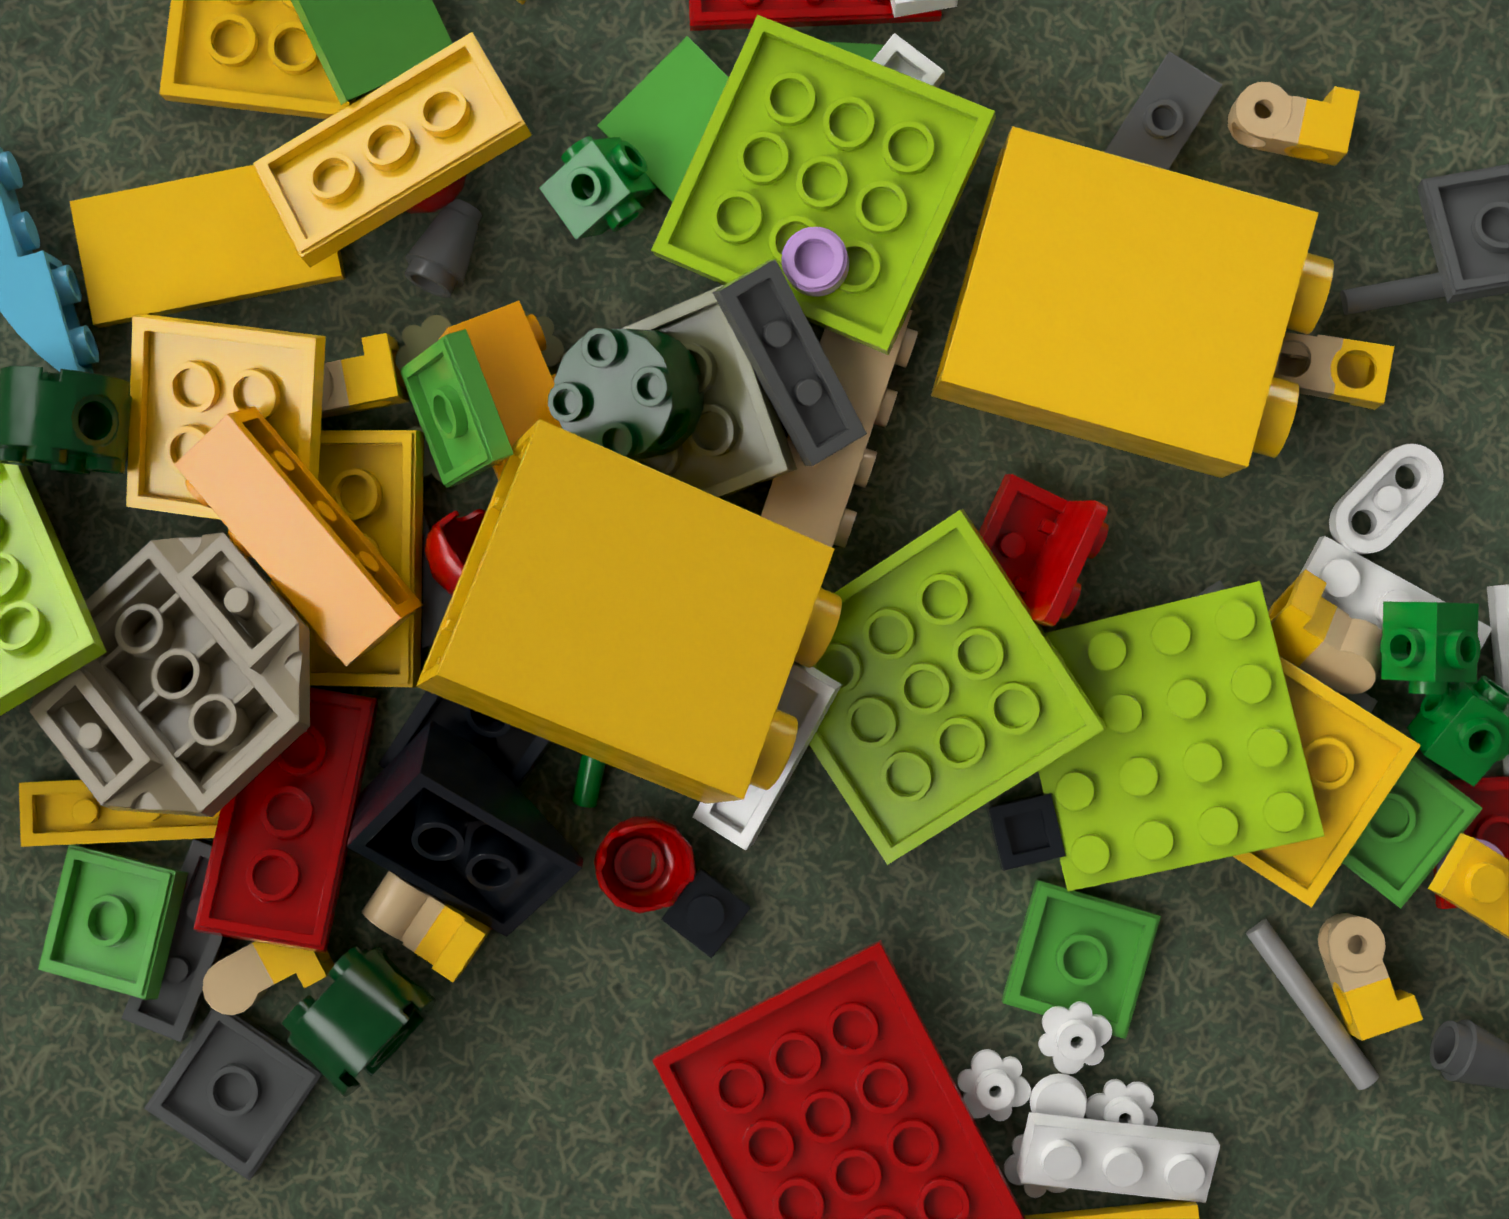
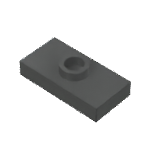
[1105,51,1222,170]

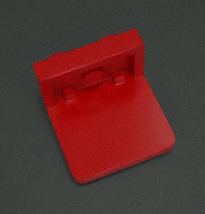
[979,474,1109,627]

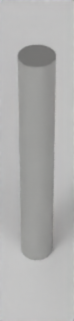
[1246,919,1379,1090]

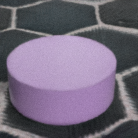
[782,227,849,297]

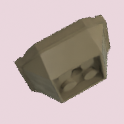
[29,533,310,817]

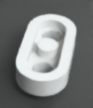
[1329,444,1444,555]

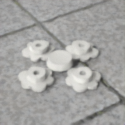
[957,1001,1158,1198]

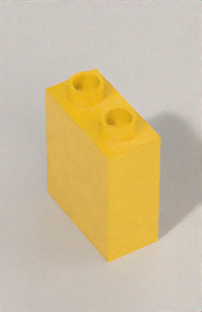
[931,126,1334,478]
[416,419,842,804]

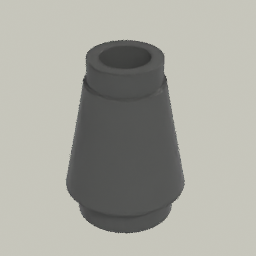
[405,198,483,298]
[1430,1019,1509,1089]

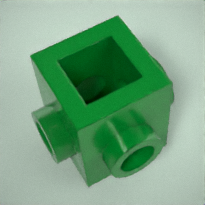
[539,136,656,240]
[1380,601,1481,695]
[1406,676,1509,786]

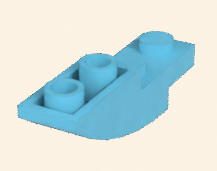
[0,147,99,373]

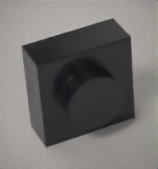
[986,793,1066,871]
[661,867,751,959]

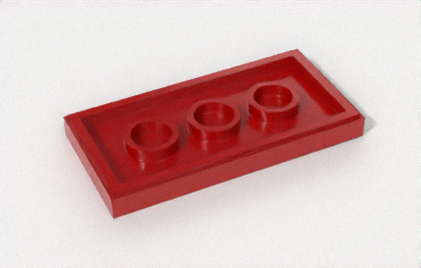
[193,688,378,953]

